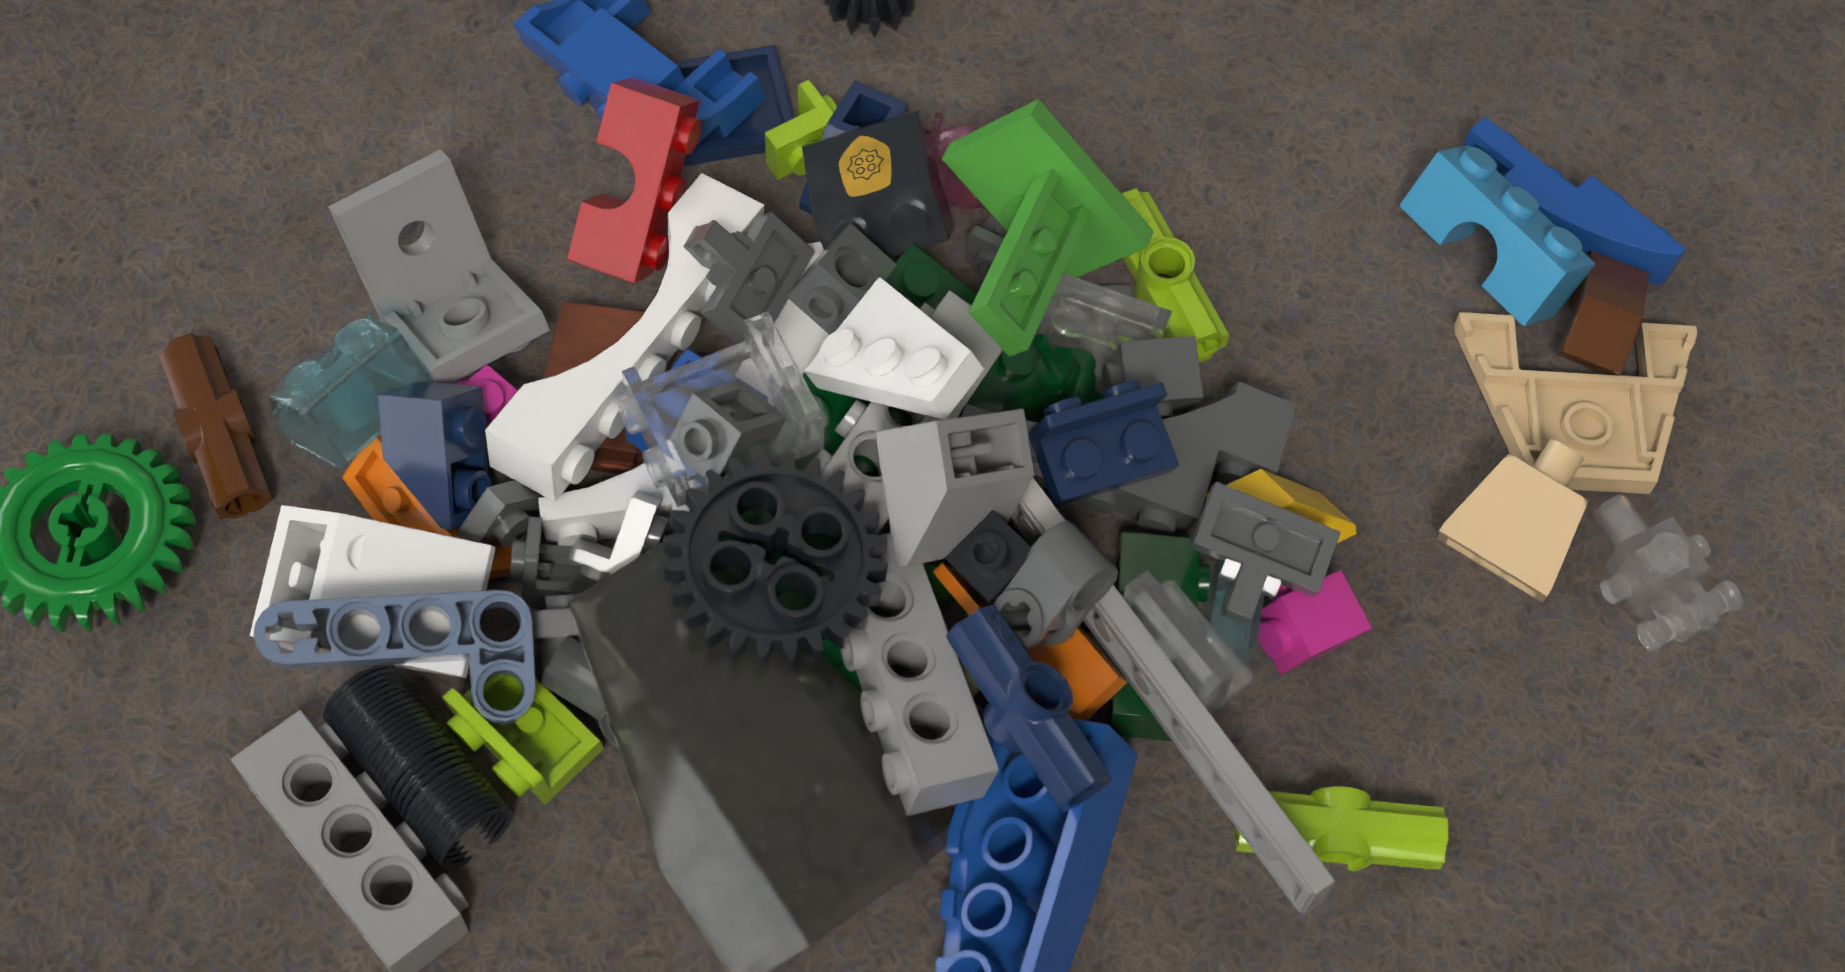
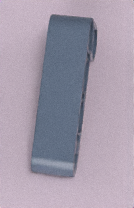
[253,590,535,726]

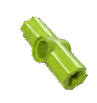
[1121,188,1229,363]
[1235,786,1448,871]

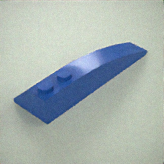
[935,719,1138,972]

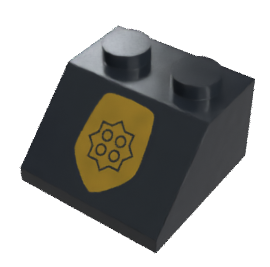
[802,110,955,258]

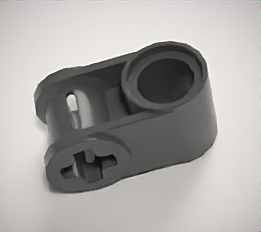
[994,521,1118,649]

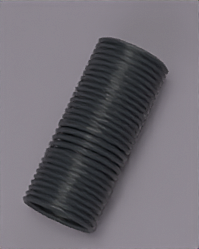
[323,664,512,869]

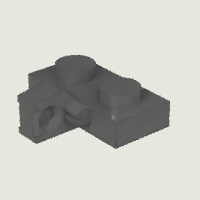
[683,212,815,352]
[1189,482,1341,625]

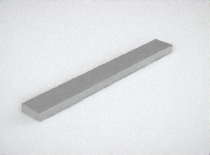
[1009,478,1336,915]

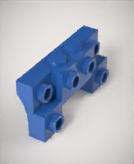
[513,0,767,155]

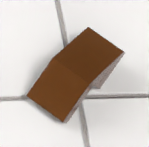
[1557,251,1649,376]

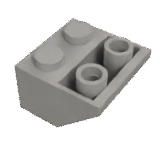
[875,409,1034,567]

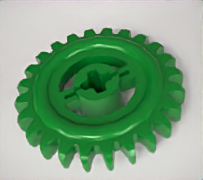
[0,433,196,633]

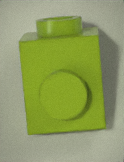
[765,80,837,180]

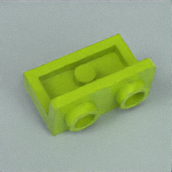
[442,674,604,805]

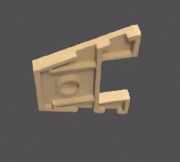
[1454,312,1697,494]

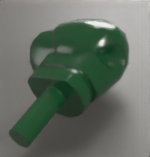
[1033,334,1097,408]

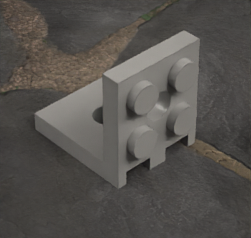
[328,149,550,384]

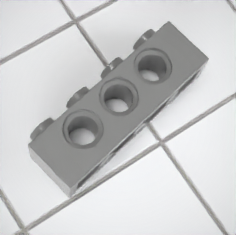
[816,290,1002,535]
[819,533,999,816]
[230,710,469,972]

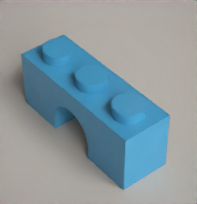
[1399,145,1596,327]

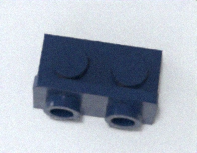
[1028,380,1179,507]

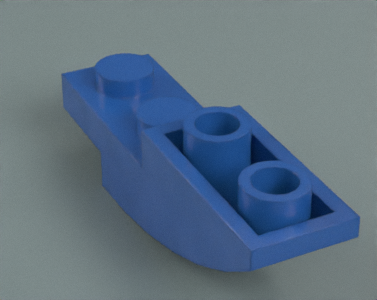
[1463,117,1686,285]

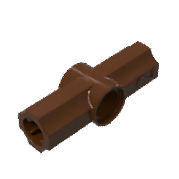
[158,333,273,519]

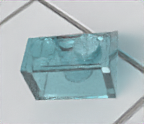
[269,315,434,469]

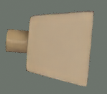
[1437,439,1588,603]

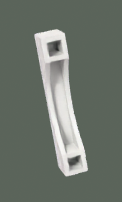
[485,173,764,502]

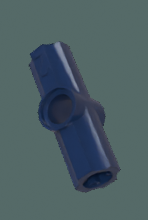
[945,604,1112,812]

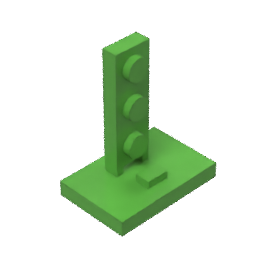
[942,99,1154,357]

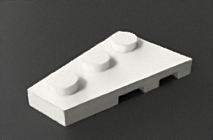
[804,277,984,420]

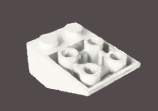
[250,505,496,678]

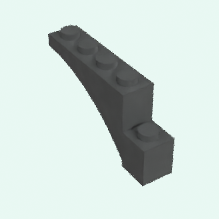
[957,382,1297,536]

